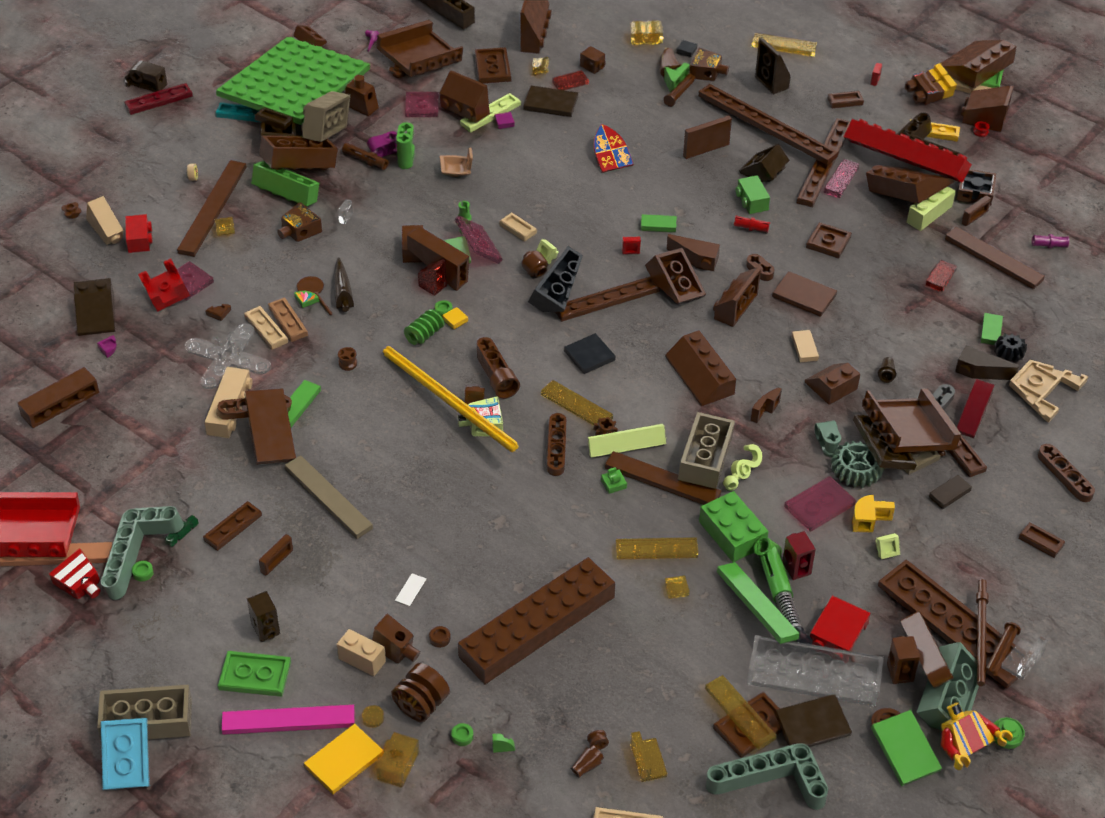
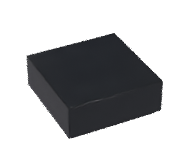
[677,40,697,57]

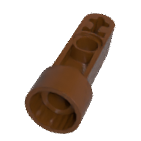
[477,337,520,399]

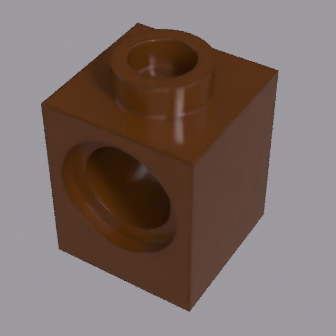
[580,46,606,74]

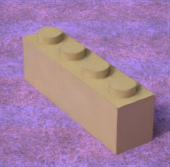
[205,367,253,438]

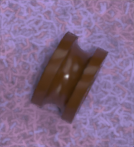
[587,730,609,750]

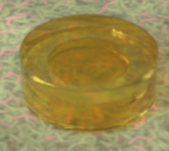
[362,705,384,728]

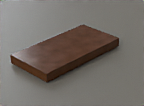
[244,388,296,465]

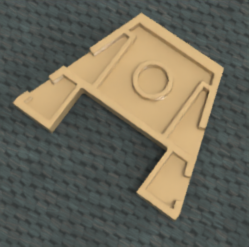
[1009,360,1088,423]

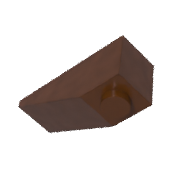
[667,234,720,271]

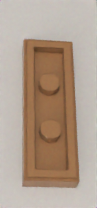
[268,297,308,342]

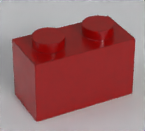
[125,214,153,253]

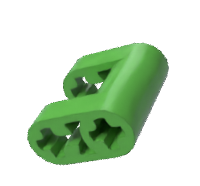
[396,122,415,169]

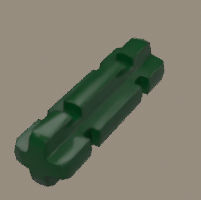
[164,515,199,547]

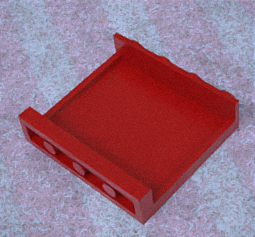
[0,492,80,557]

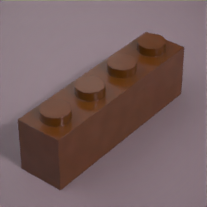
[18,367,99,428]

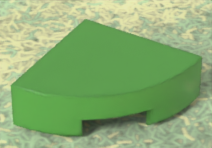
[492,734,515,753]

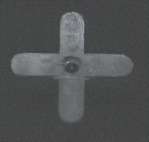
[185,324,271,389]

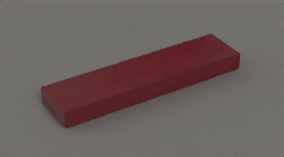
[124,83,193,115]

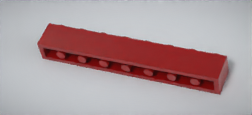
[843,119,972,183]

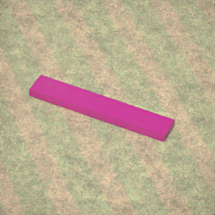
[222,705,355,735]

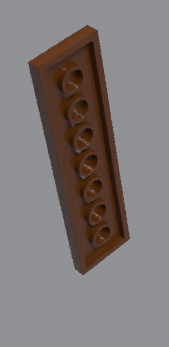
[878,559,1035,689]

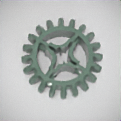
[831,441,884,488]

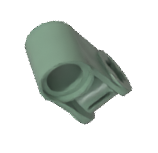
[814,420,841,457]

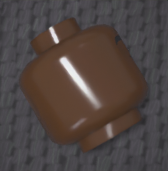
[522,251,548,277]

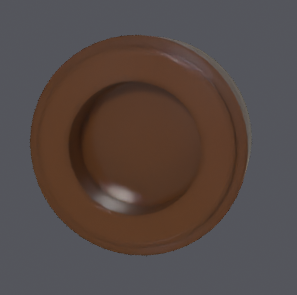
[429,626,451,648]

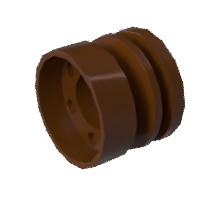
[391,663,450,722]

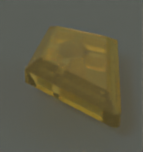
[532,57,550,76]

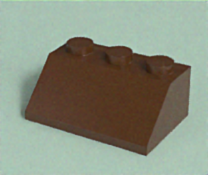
[439,70,490,123]
[713,267,761,327]

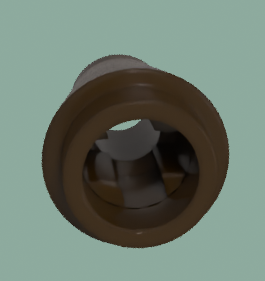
[878,357,897,383]

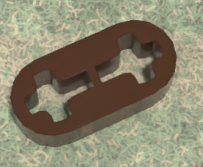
[746,254,775,281]

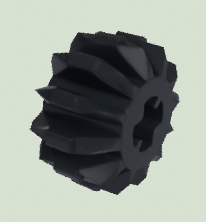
[994,333,1027,363]

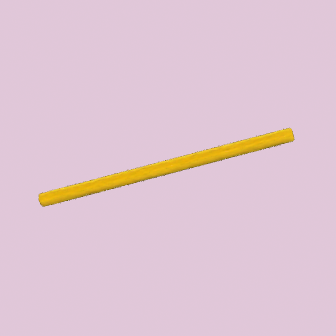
[383,346,519,452]

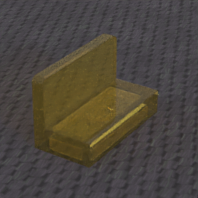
[630,731,667,782]

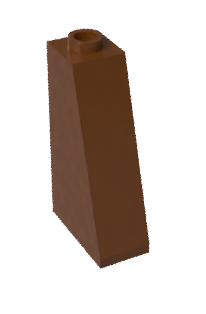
[407,226,469,291]

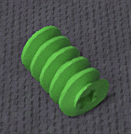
[404,309,445,345]

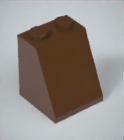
[961,86,1014,132]

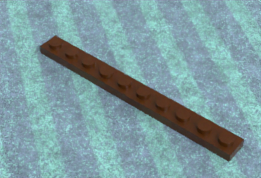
[699,84,838,165]

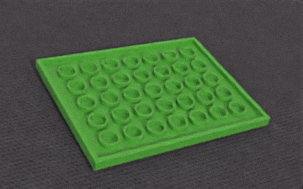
[216,37,370,125]

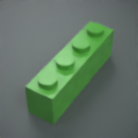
[251,161,319,207]

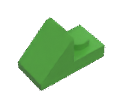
[664,62,690,92]

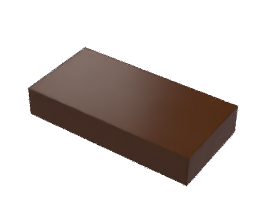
[827,91,864,109]
[961,195,991,226]
[1018,522,1065,558]
[259,534,293,576]

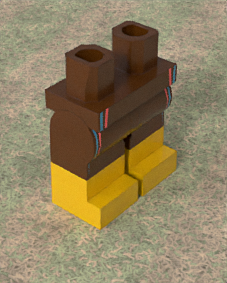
[905,63,957,105]

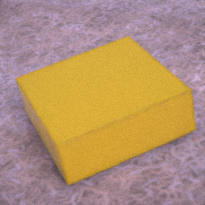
[442,307,468,329]

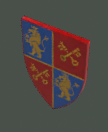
[594,124,634,173]

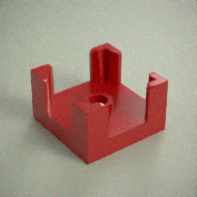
[138,258,190,312]

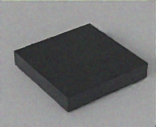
[564,333,616,374]

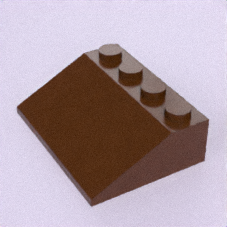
[521,0,552,54]
[940,40,1017,88]
[866,165,955,203]

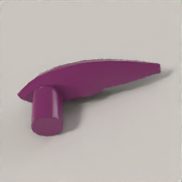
[365,30,379,52]

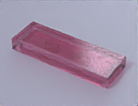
[824,159,860,198]

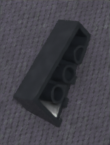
[528,246,583,312]

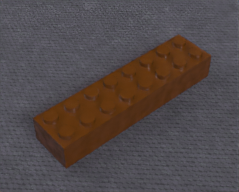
[458,557,616,684]

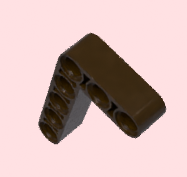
[897,113,963,156]

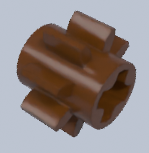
[593,417,618,436]

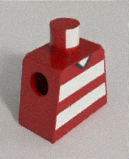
[49,548,101,599]

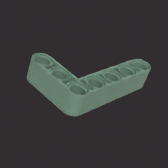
[101,506,184,600]
[706,743,828,810]

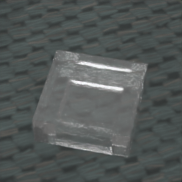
[338,199,353,224]

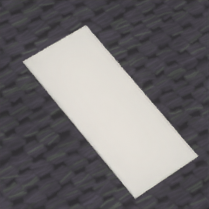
[395,573,426,606]

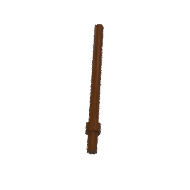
[976,579,989,686]

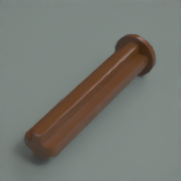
[663,73,696,107]
[986,622,1021,677]

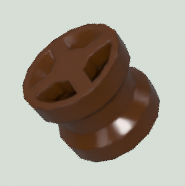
[338,347,357,371]

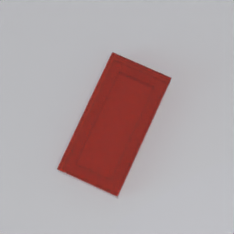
[552,70,589,90]
[926,260,957,291]

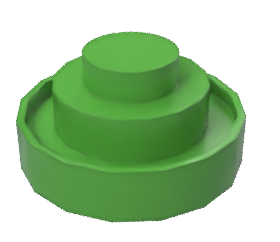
[994,717,1025,749]

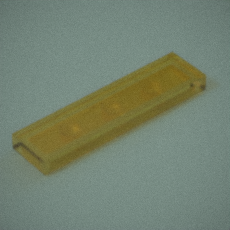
[752,33,817,56]
[541,380,613,425]
[616,537,698,559]
[705,675,777,750]

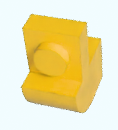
[852,495,895,533]

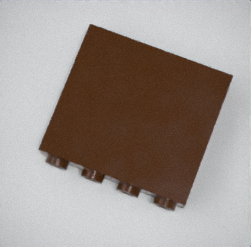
[376,20,463,77]
[862,388,961,453]

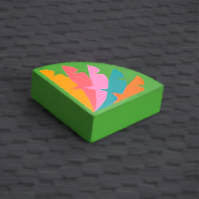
[294,291,319,308]

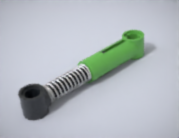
[754,537,812,654]

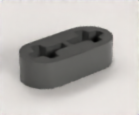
[932,384,955,410]

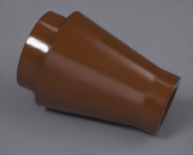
[571,745,604,778]

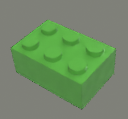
[699,491,769,562]

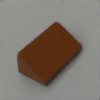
[293,25,327,46]

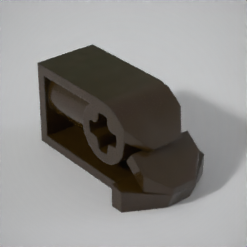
[124,61,167,92]

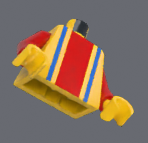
[941,703,1013,770]

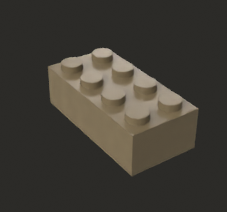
[301,91,350,142]
[678,412,735,489]
[97,685,192,739]

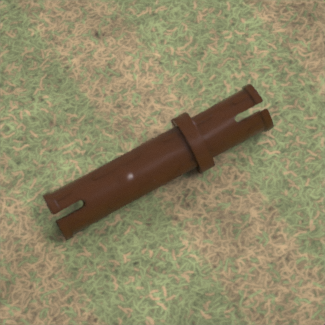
[342,142,389,170]

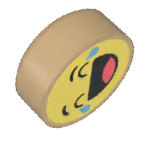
[187,164,198,181]

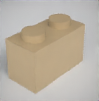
[337,629,386,677]

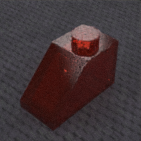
[418,259,447,296]

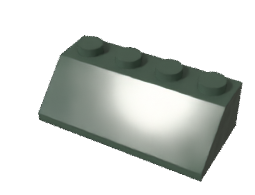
[917,642,979,730]

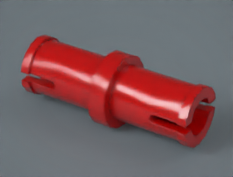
[734,215,770,233]

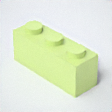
[907,186,956,231]

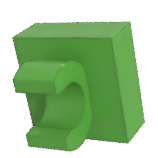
[601,467,627,494]

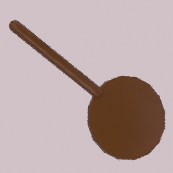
[297,276,333,315]

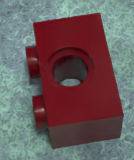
[782,531,816,580]

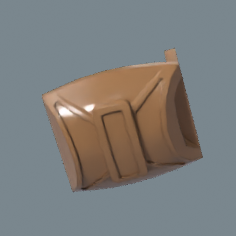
[439,148,473,177]

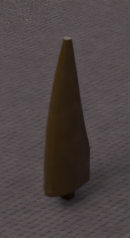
[335,257,354,312]

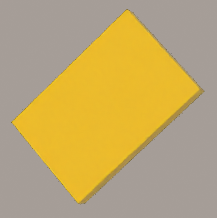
[304,724,384,795]

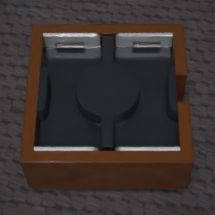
[957,169,997,206]

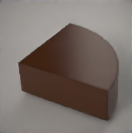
[205,304,231,321]

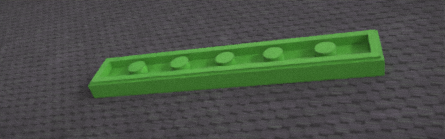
[717,562,799,644]

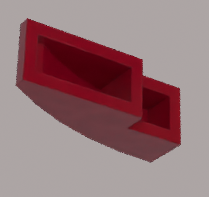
[957,379,995,438]

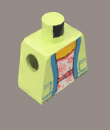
[458,397,503,436]

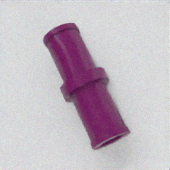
[1032,234,1070,248]

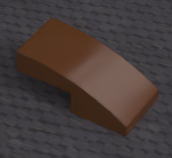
[750,387,782,423]

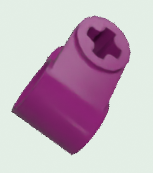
[367,131,397,158]

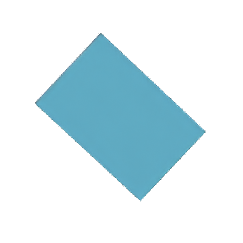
[101,718,150,790]

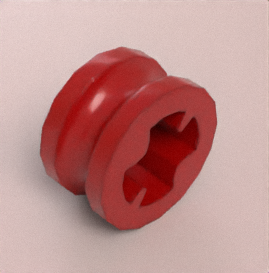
[973,121,990,137]

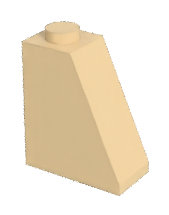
[86,196,124,245]

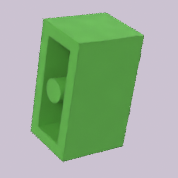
[736,175,770,214]

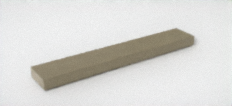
[285,455,373,539]

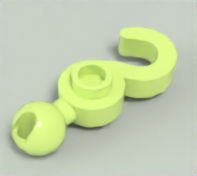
[723,444,762,491]

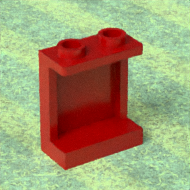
[810,595,871,661]

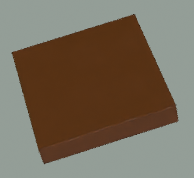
[806,222,852,258]

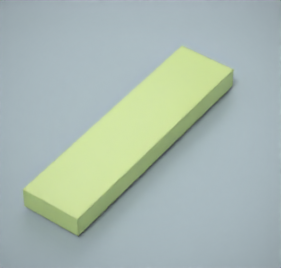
[460,93,521,133]
[587,424,666,457]

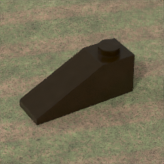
[955,345,1019,380]

